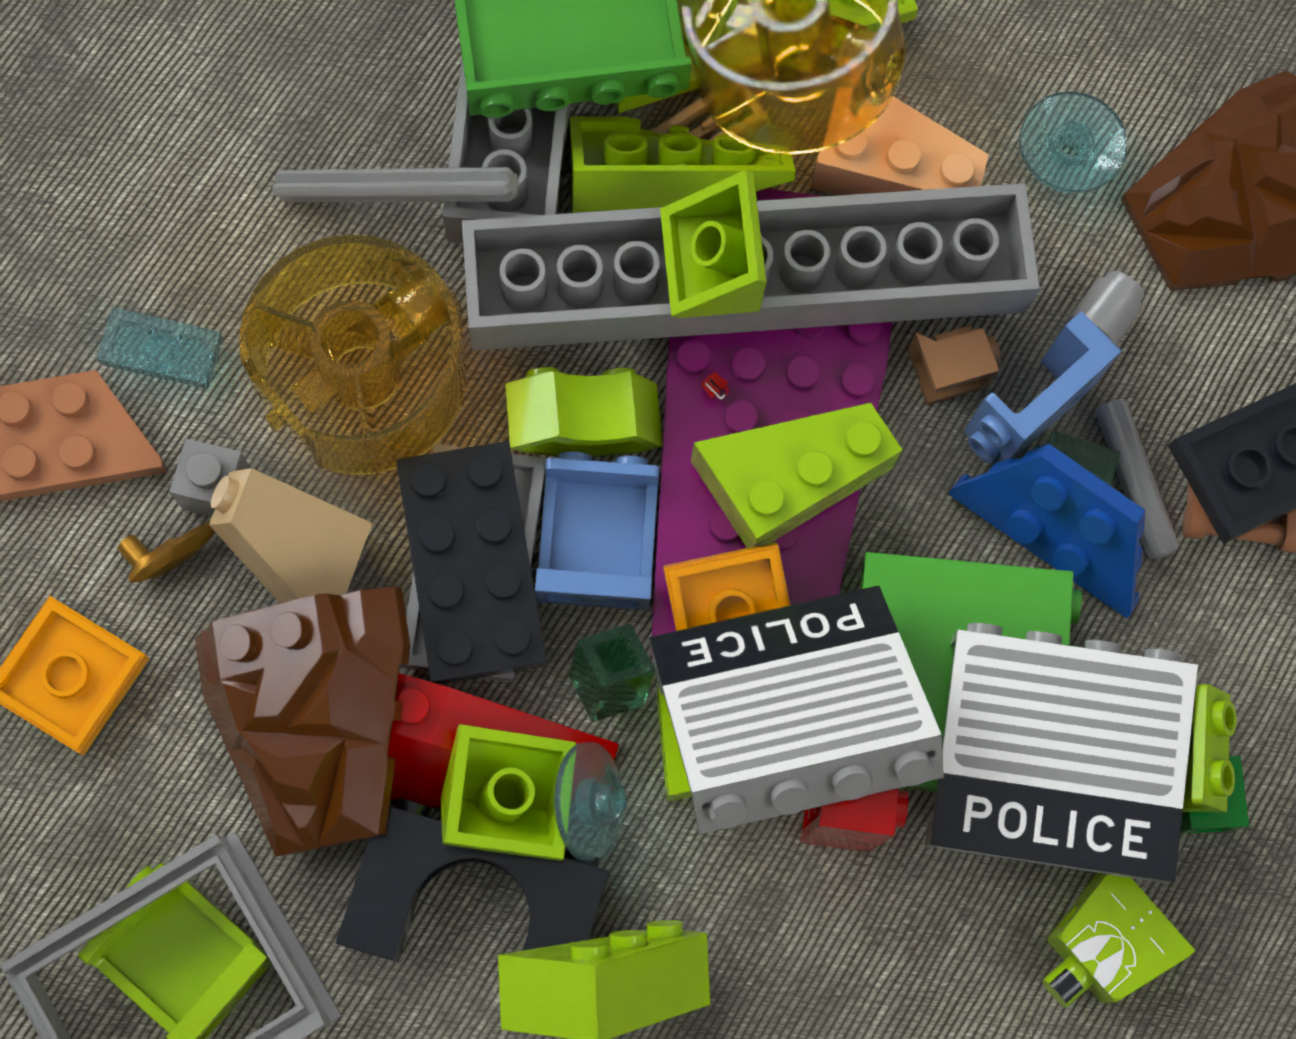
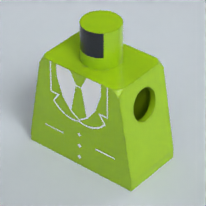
[1042,873,1196,1008]

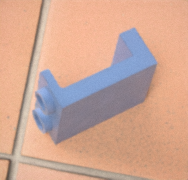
[964,311,1122,463]
[535,451,659,611]

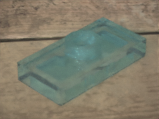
[96,307,223,389]

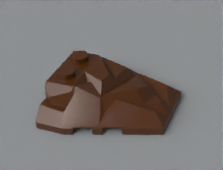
[1121,71,1296,291]
[195,587,411,857]

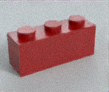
[800,788,908,852]

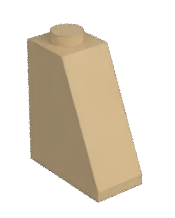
[209,468,372,603]

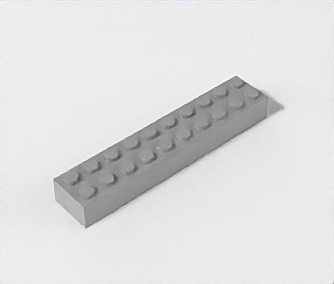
[462,183,1040,351]

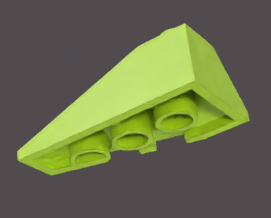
[569,116,795,213]

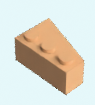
[810,65,989,196]

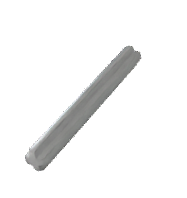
[272,167,519,203]

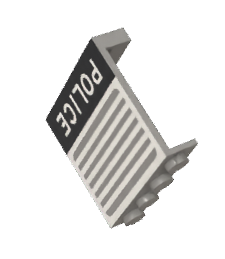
[649,585,944,834]
[925,623,1198,883]

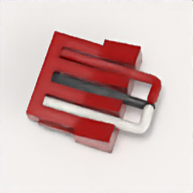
[700,371,730,401]

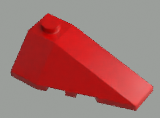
[388,673,619,808]

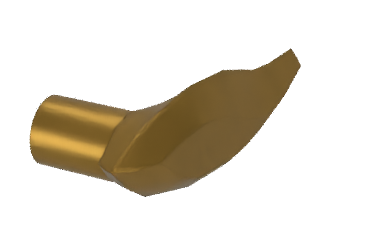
[117,521,216,582]

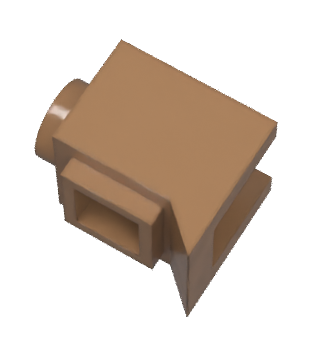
[907,325,1001,406]

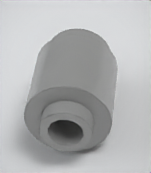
[1066,271,1145,345]

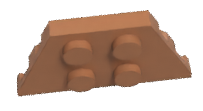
[0,370,167,502]

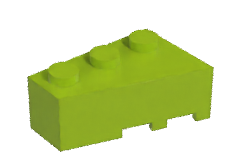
[691,403,903,548]
[498,920,710,1039]

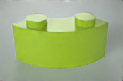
[505,367,663,457]

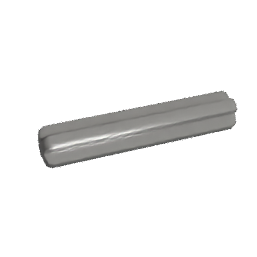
[1096,399,1179,559]

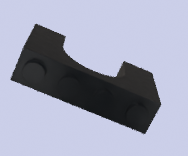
[335,798,609,963]

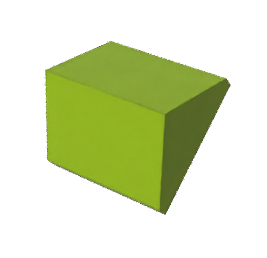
[660,169,766,318]
[441,724,576,861]

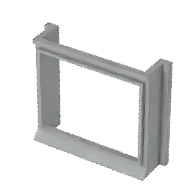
[0,831,342,1039]

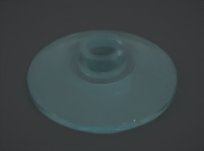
[1019,91,1127,193]
[554,742,626,862]

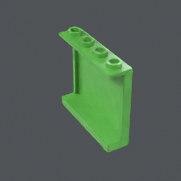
[454,0,691,118]
[860,552,1082,792]

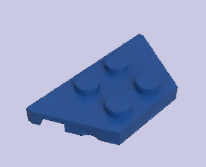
[948,444,1146,619]

